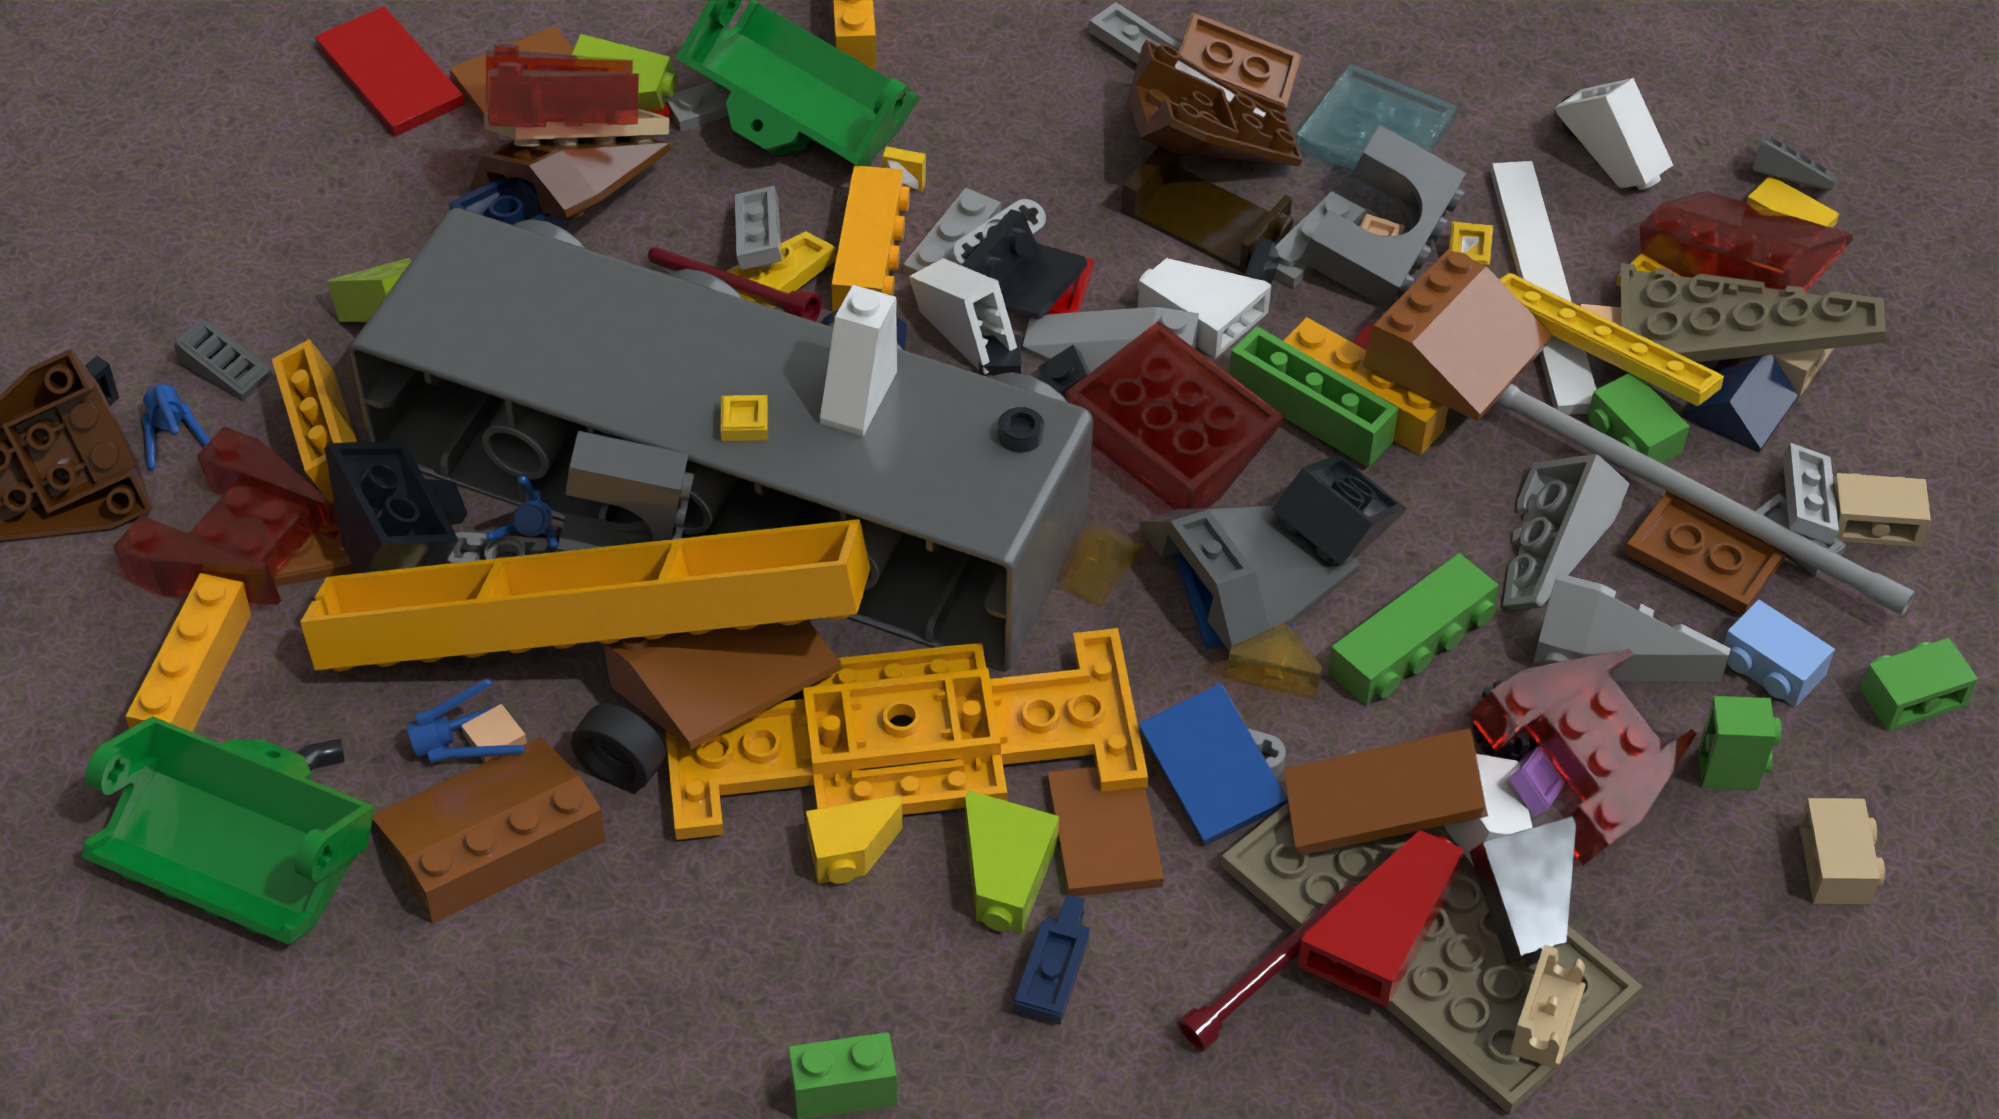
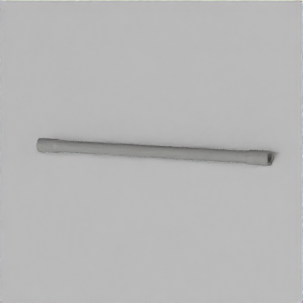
[1494,384,1915,616]

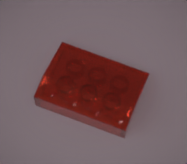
[1639,191,1853,293]
[1066,321,1284,510]

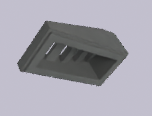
[1752,134,1837,191]
[174,318,272,401]

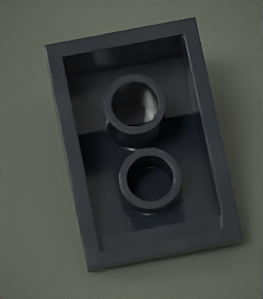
[325,441,459,574]
[1271,454,1407,566]

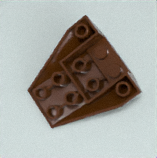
[1128,40,1303,167]
[469,136,671,220]
[0,349,153,541]

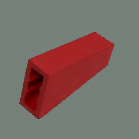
[1297,830,1464,1007]

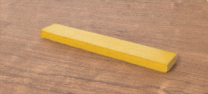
[1499,273,1724,406]

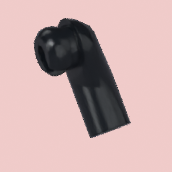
[296,739,345,780]

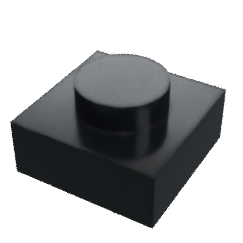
[1038,345,1095,401]

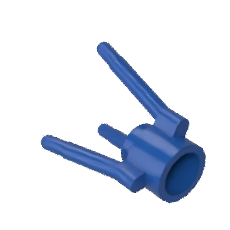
[141,384,220,471]
[486,475,558,549]
[407,679,525,764]

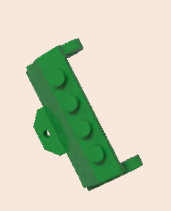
[675,0,920,167]
[82,716,375,945]

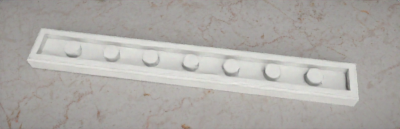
[1490,161,1596,415]

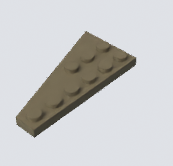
[1621,263,1887,362]

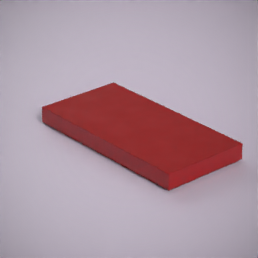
[315,6,465,137]

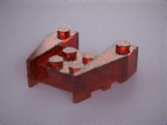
[485,44,639,127]
[113,426,339,605]
[1468,648,1696,866]

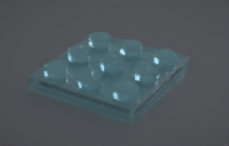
[1296,64,1458,170]

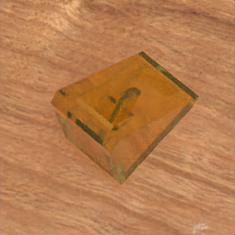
[1062,525,1145,607]
[1227,622,1322,700]

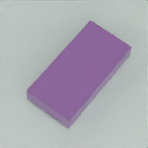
[1508,746,1565,817]

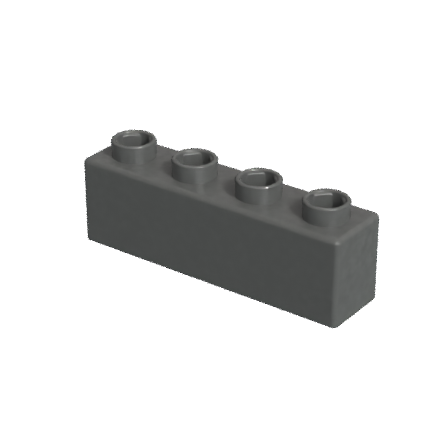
[350,208,1093,671]

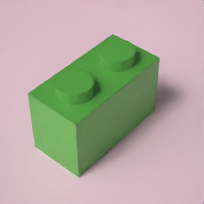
[1587,373,1689,463]
[1860,638,1978,732]
[1697,696,1781,790]
[789,1032,897,1119]

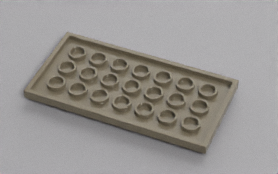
[1221,750,1643,1115]

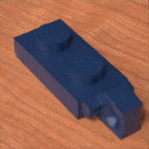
[1013,894,1090,1025]

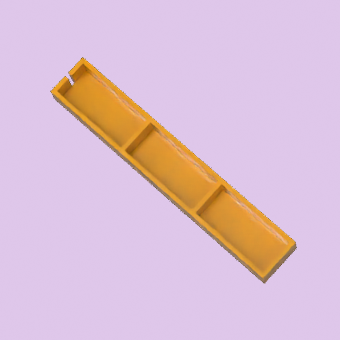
[300,519,870,671]

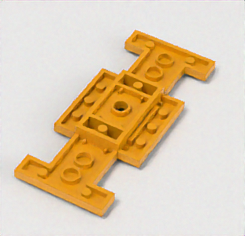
[666,628,1148,840]

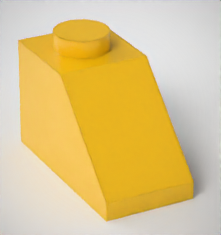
[806,795,903,884]

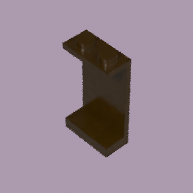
[1121,146,1293,274]

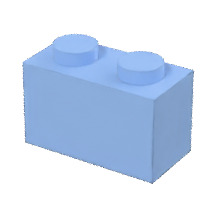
[1723,600,1835,707]

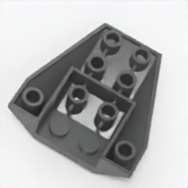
[1139,505,1360,653]

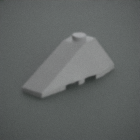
[1022,307,1199,409]
[1503,454,1630,611]
[1532,573,1731,682]

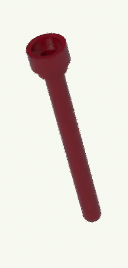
[648,247,821,322]
[1177,883,1358,1052]

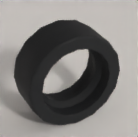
[570,704,666,791]

